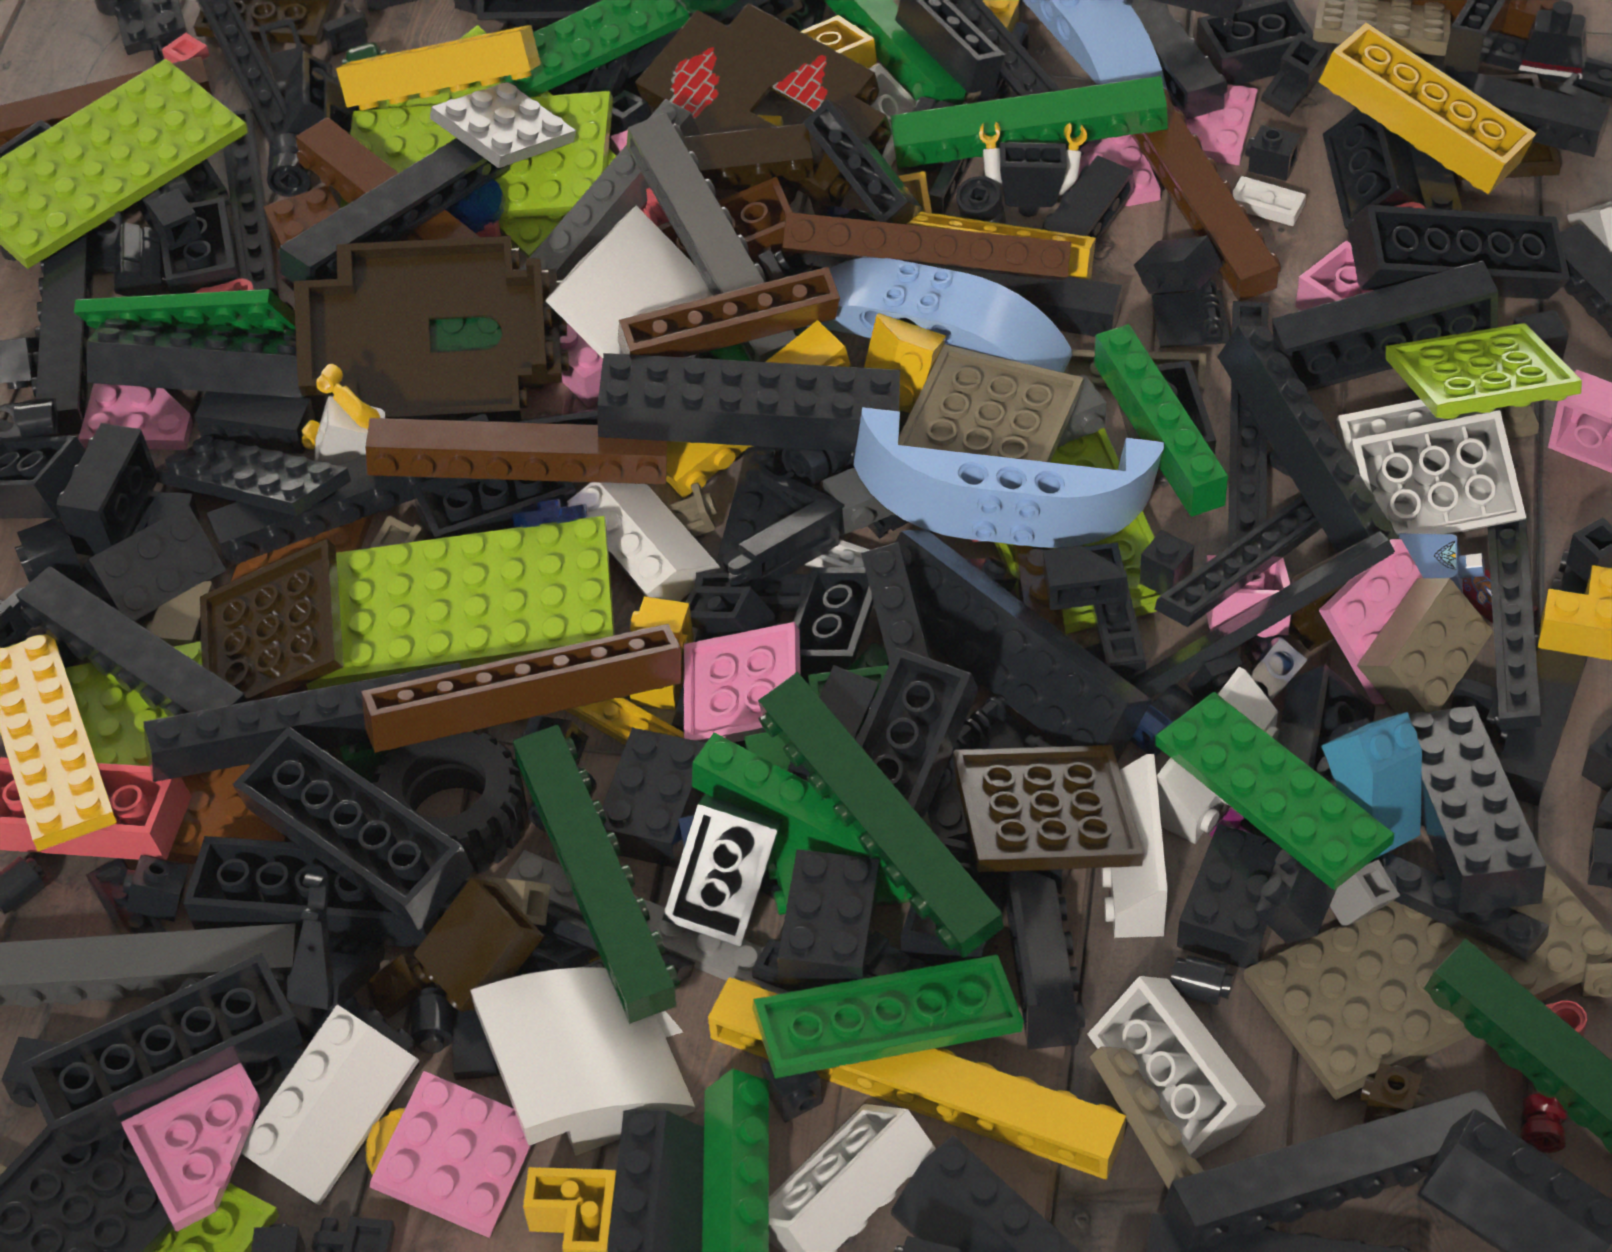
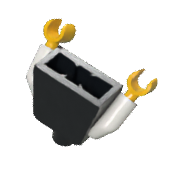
[979,122,1087,217]

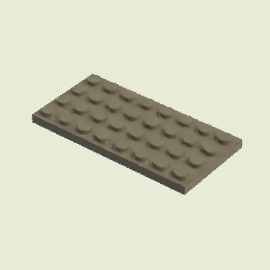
[1244,861,1612,1100]

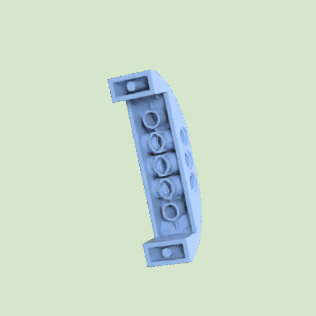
[1023,0,1167,89]
[797,258,1072,373]
[854,407,1164,548]

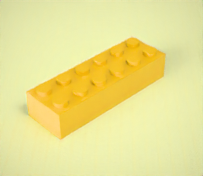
[1319,23,1536,194]

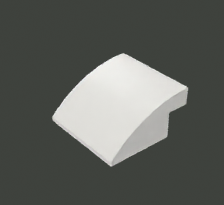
[546,205,712,358]
[1335,399,1526,534]
[470,967,696,1156]

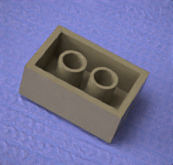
[1357,578,1493,715]

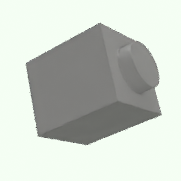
[1330,860,1400,927]

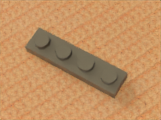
[1090,1046,1204,1189]

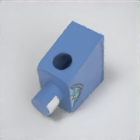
[1397,533,1485,593]

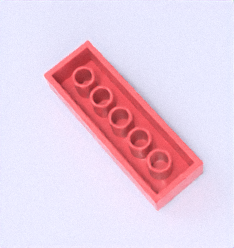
[0,757,192,861]

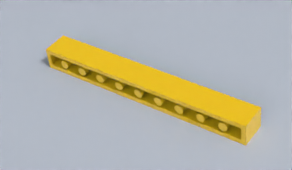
[708,977,1126,1180]

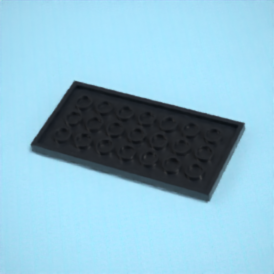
[0,977,304,1252]

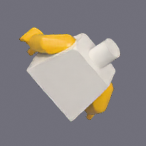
[302,364,385,466]

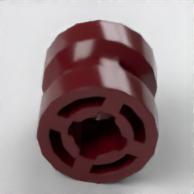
[1521,1093,1567,1153]

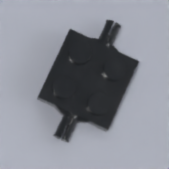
[114,0,188,62]

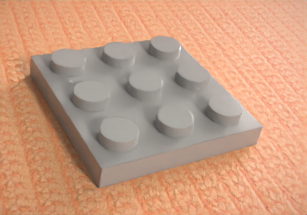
[430,82,576,168]

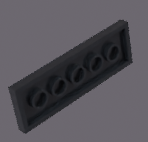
[156,436,351,516]

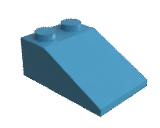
[1322,712,1422,858]

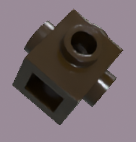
[1360,1063,1427,1124]

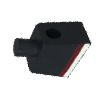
[1518,1,1587,80]

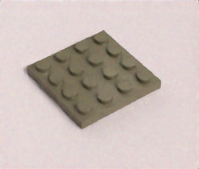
[1313,0,1450,56]
[898,344,1084,462]

